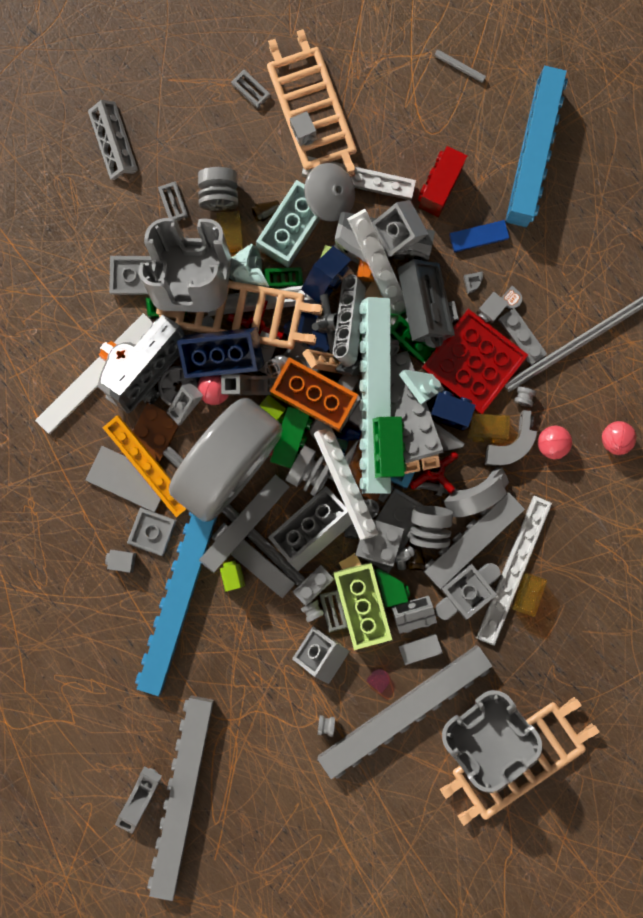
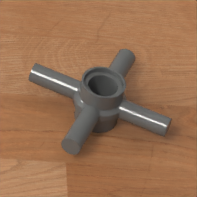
[312,294,338,353]

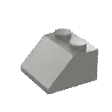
[372,200,428,257]
[292,627,350,684]

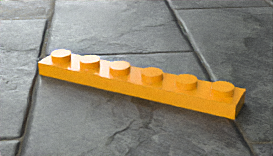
[102,415,186,517]

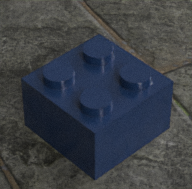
[301,246,351,303]
[430,391,476,431]

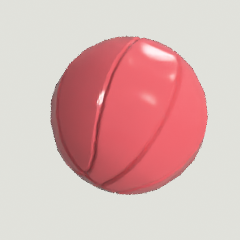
[197,375,229,405]
[602,421,637,455]
[538,425,572,459]

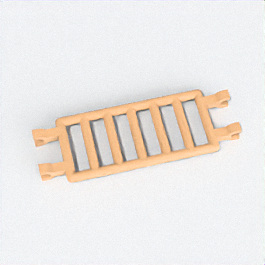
[267,29,357,177]
[156,281,323,349]
[440,697,599,826]

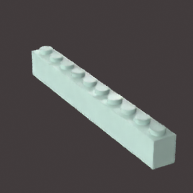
[359,297,391,494]

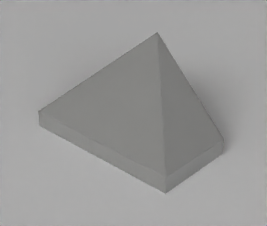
[433,422,464,451]

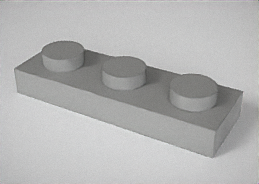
[498,308,547,366]

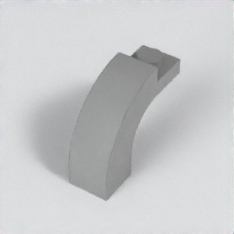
[221,374,277,396]
[484,410,537,467]
[444,467,509,517]
[115,766,162,834]

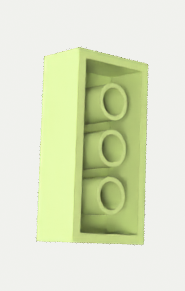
[334,562,392,650]

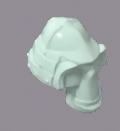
[229,244,270,287]

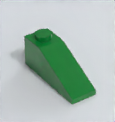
[390,313,436,365]

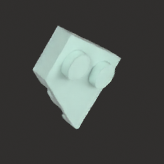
[399,370,444,404]

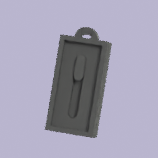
[397,259,455,348]

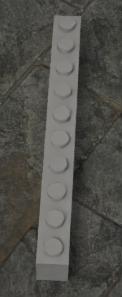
[318,645,492,779]
[147,695,214,901]

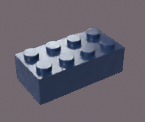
[177,327,264,378]

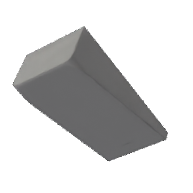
[167,383,203,425]
[399,634,443,665]

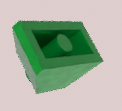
[375,568,410,608]

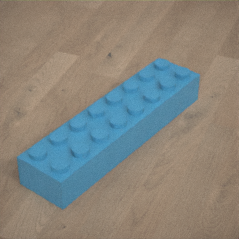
[505,65,568,227]

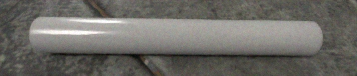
[434,49,486,83]

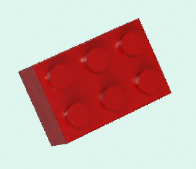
[418,146,468,218]

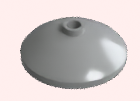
[304,163,355,222]

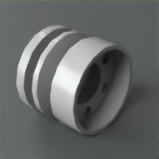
[198,167,238,211]
[286,446,331,496]
[409,505,453,548]

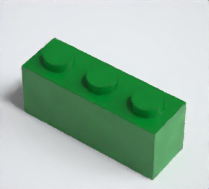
[270,407,313,469]
[372,416,406,478]

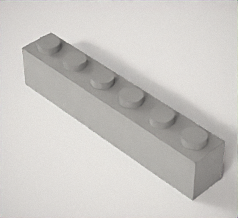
[423,493,525,589]

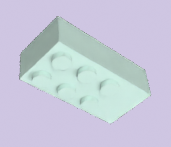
[256,180,320,268]

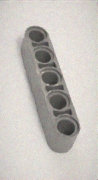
[333,274,366,367]
[211,522,295,598]

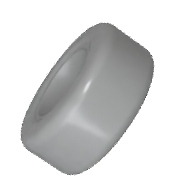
[169,398,283,522]

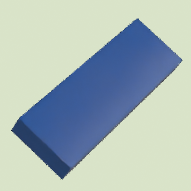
[449,220,509,253]

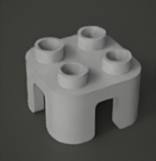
[139,218,232,312]
[442,690,542,793]

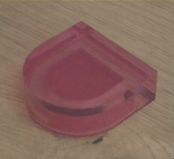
[366,669,390,693]

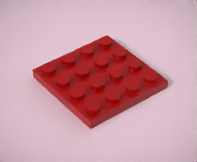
[421,309,528,415]

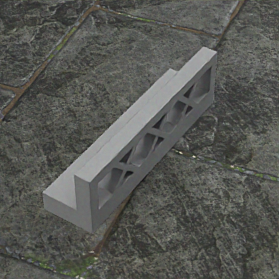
[88,100,138,180]

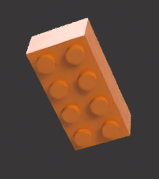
[270,357,358,431]

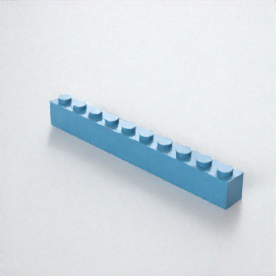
[135,511,218,696]

